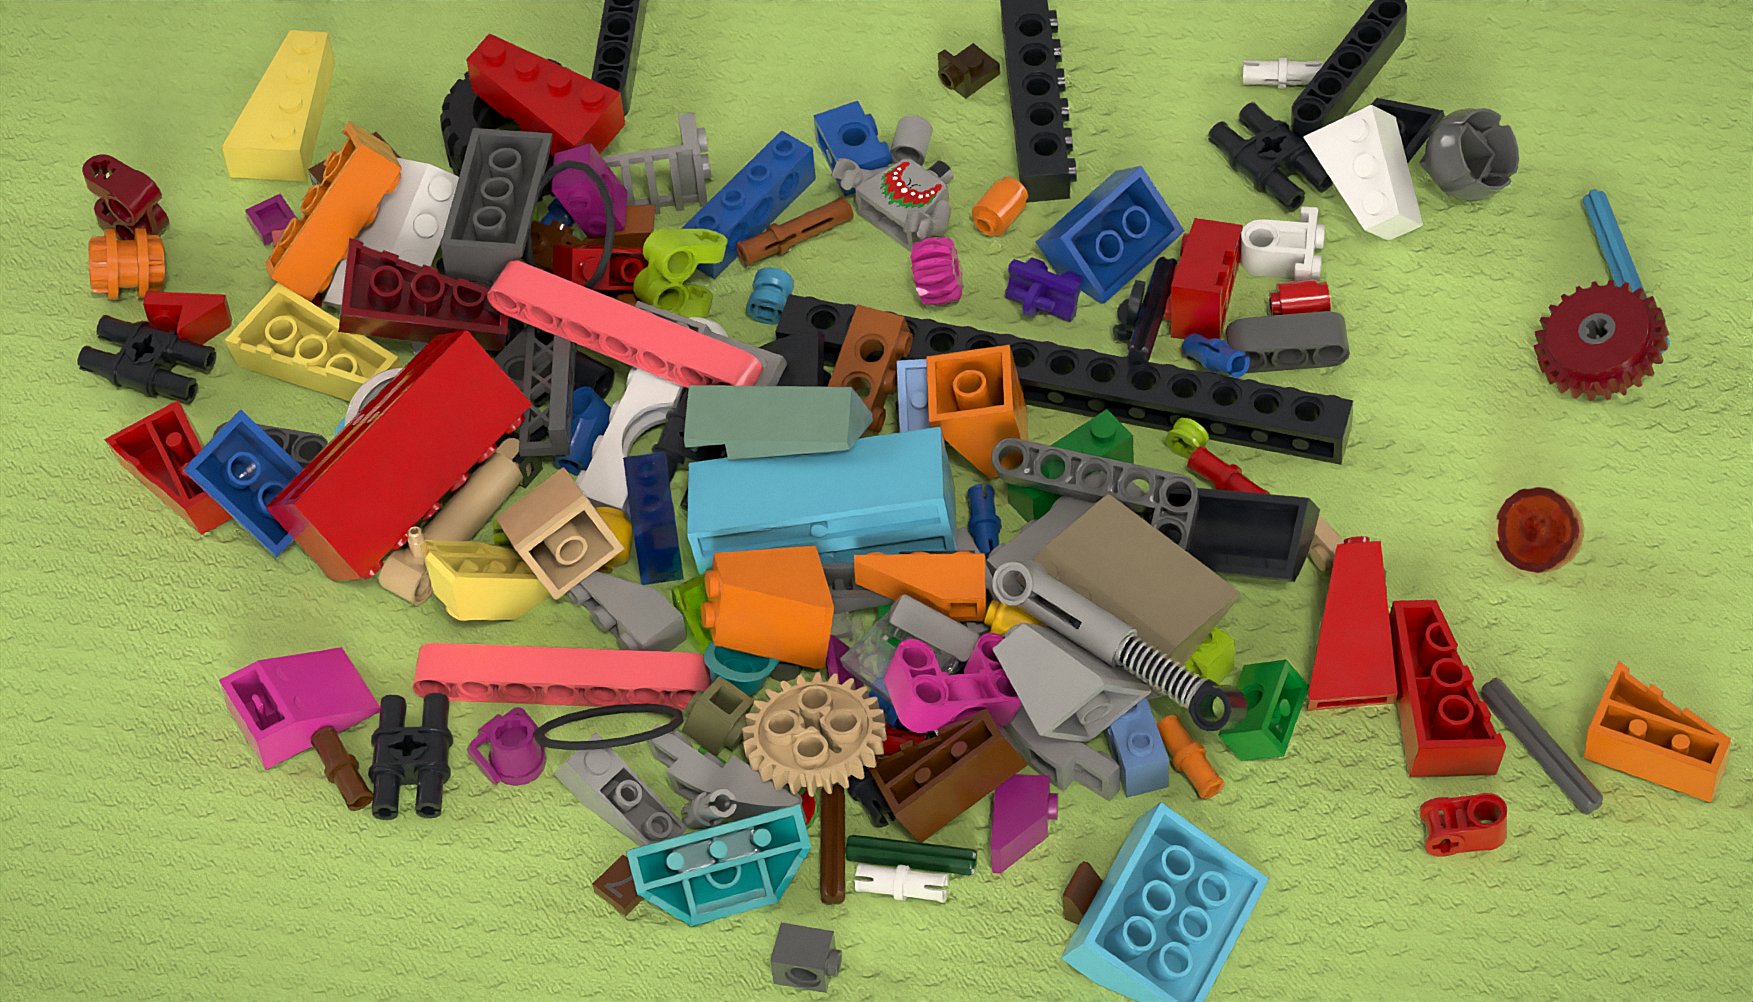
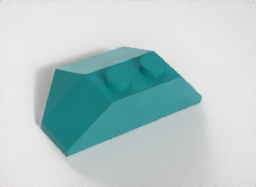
[626,804,811,926]

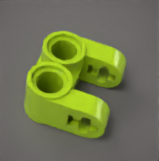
[633,228,728,318]

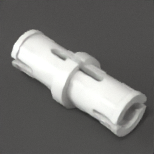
[1243,57,1323,89]
[855,863,949,903]

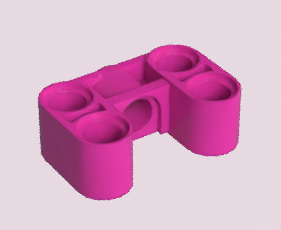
[884,633,1022,733]

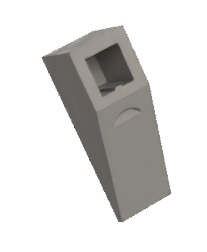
[566,571,687,652]
[553,733,688,846]

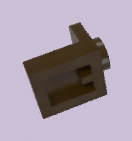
[938,43,1000,99]

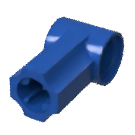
[553,386,612,476]

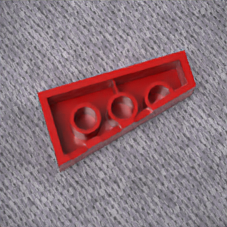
[466,33,626,156]
[1389,600,1506,777]

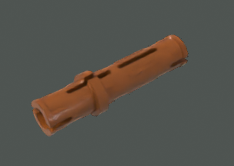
[736,196,854,267]

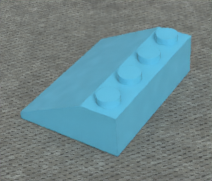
[1061,802,1269,1002]

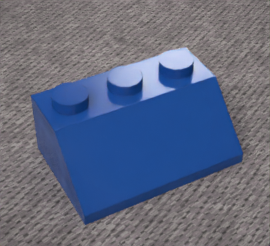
[1035,166,1185,304]
[183,410,303,558]

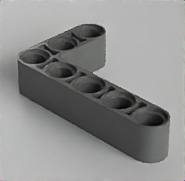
[992,438,1200,552]

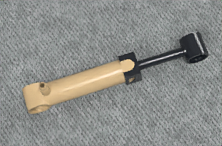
[379,351,615,606]

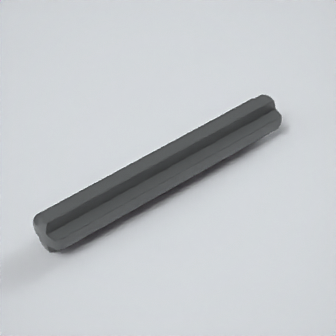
[1481,678,1603,814]

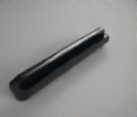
[1127,256,1178,364]

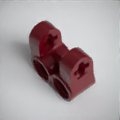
[82,154,169,240]

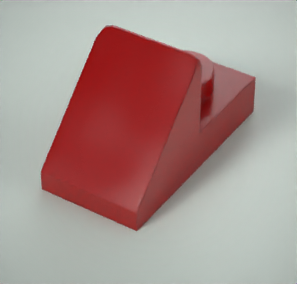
[143,291,232,345]

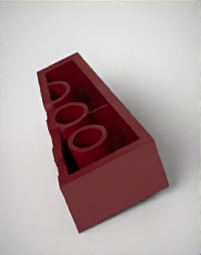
[338,237,509,352]

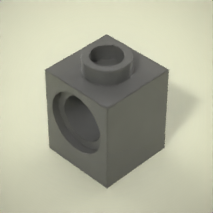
[770,922,842,993]

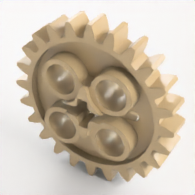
[742,672,887,796]

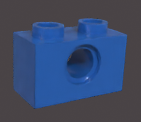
[813,100,893,196]

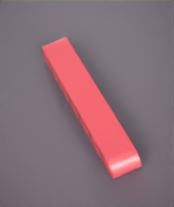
[487,260,763,388]
[413,643,711,710]

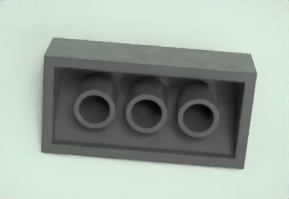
[441,128,553,282]

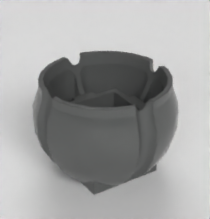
[1419,108,1519,201]

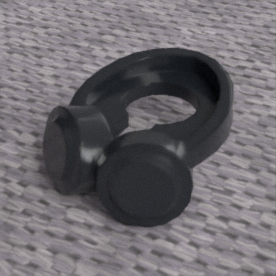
[1113,280,1146,342]

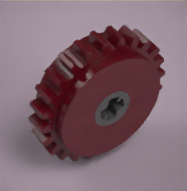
[1534,280,1669,401]

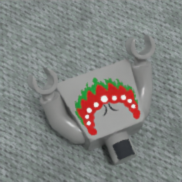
[831,158,954,253]

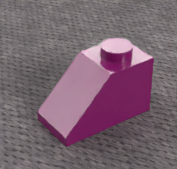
[991,774,1058,873]

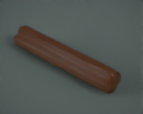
[820,784,845,905]

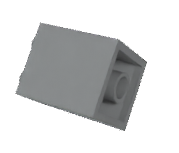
[992,623,1152,743]

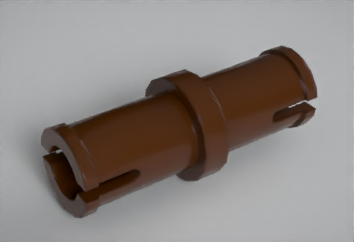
[311,726,373,811]

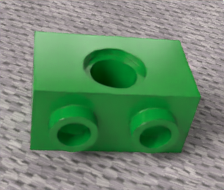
[1218,659,1309,761]

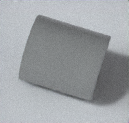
[890,115,933,166]

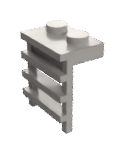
[603,113,711,214]

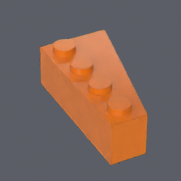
[265,121,402,302]

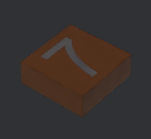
[592,855,644,916]

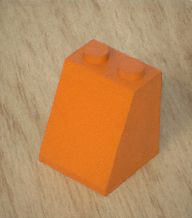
[927,345,1029,478]
[701,546,835,669]

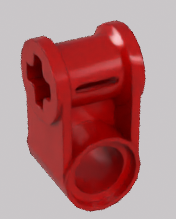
[1419,793,1507,857]

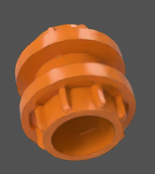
[88,228,165,300]

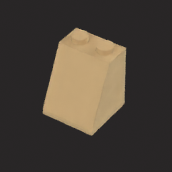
[496,467,625,600]

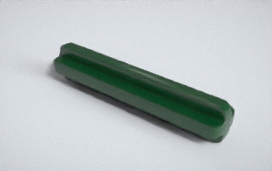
[845,835,977,875]

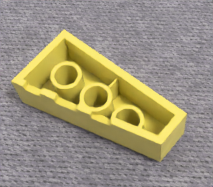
[222,30,335,181]
[225,282,403,402]

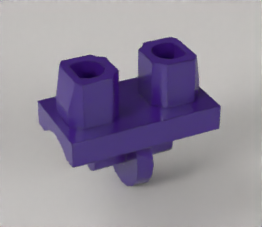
[1005,257,1082,322]

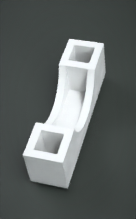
[576,366,685,521]

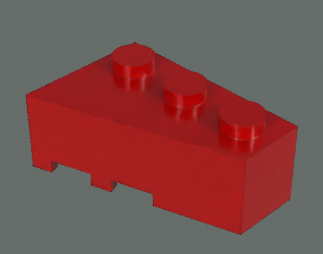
[1165,218,1243,340]

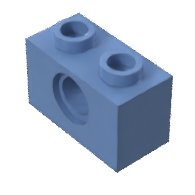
[1103,697,1169,798]

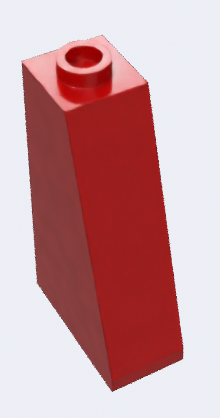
[1306,536,1398,711]

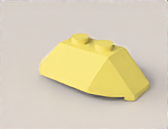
[420,540,551,621]

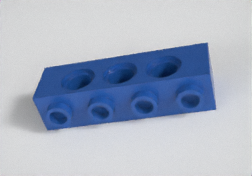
[681,131,816,279]

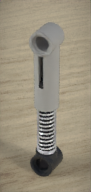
[992,561,1247,731]

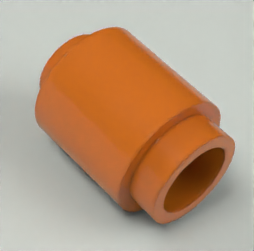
[971,177,1028,236]

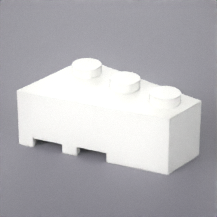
[1304,105,1423,241]

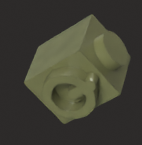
[682,676,755,756]

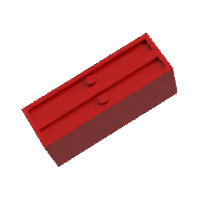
[265,330,532,581]

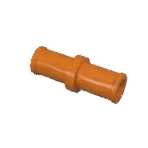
[1156,714,1225,800]

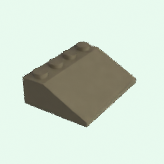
[1016,493,1241,696]

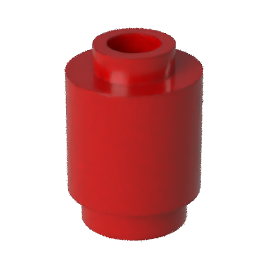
[1269,279,1331,316]

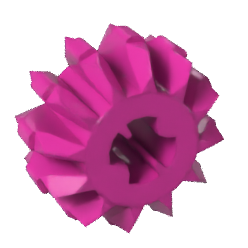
[910,237,963,306]

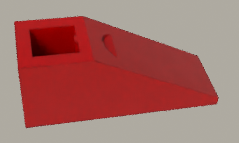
[552,244,684,290]

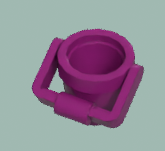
[467,707,546,786]

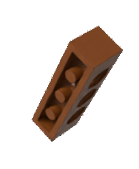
[828,304,913,438]

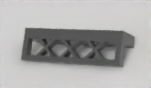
[519,324,577,457]

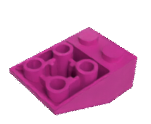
[219,647,380,770]

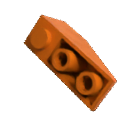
[854,551,986,621]

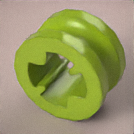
[1166,418,1209,459]

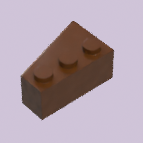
[868,709,1028,843]

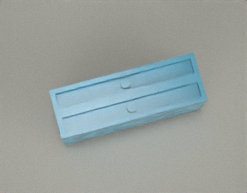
[687,427,958,594]

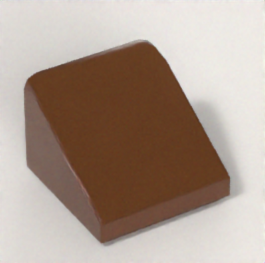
[1063,861,1103,925]

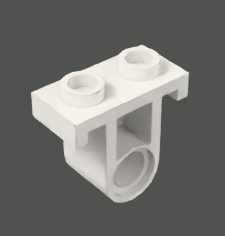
[1241,206,1325,281]

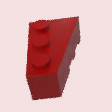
[104,400,233,535]

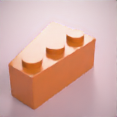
[1584,661,1731,803]

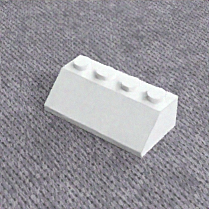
[323,158,459,310]

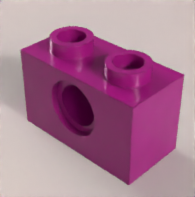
[551,143,628,239]

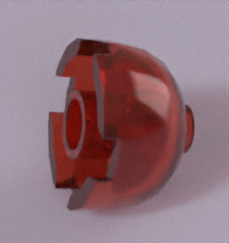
[1496,487,1585,573]

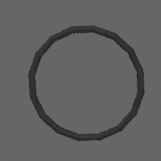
[524,160,615,289]
[535,703,684,750]

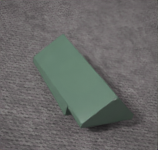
[684,385,873,460]

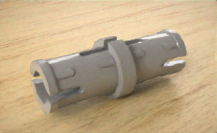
[681,788,737,830]

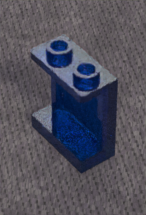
[623,452,684,585]

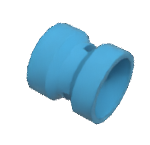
[746,267,794,325]

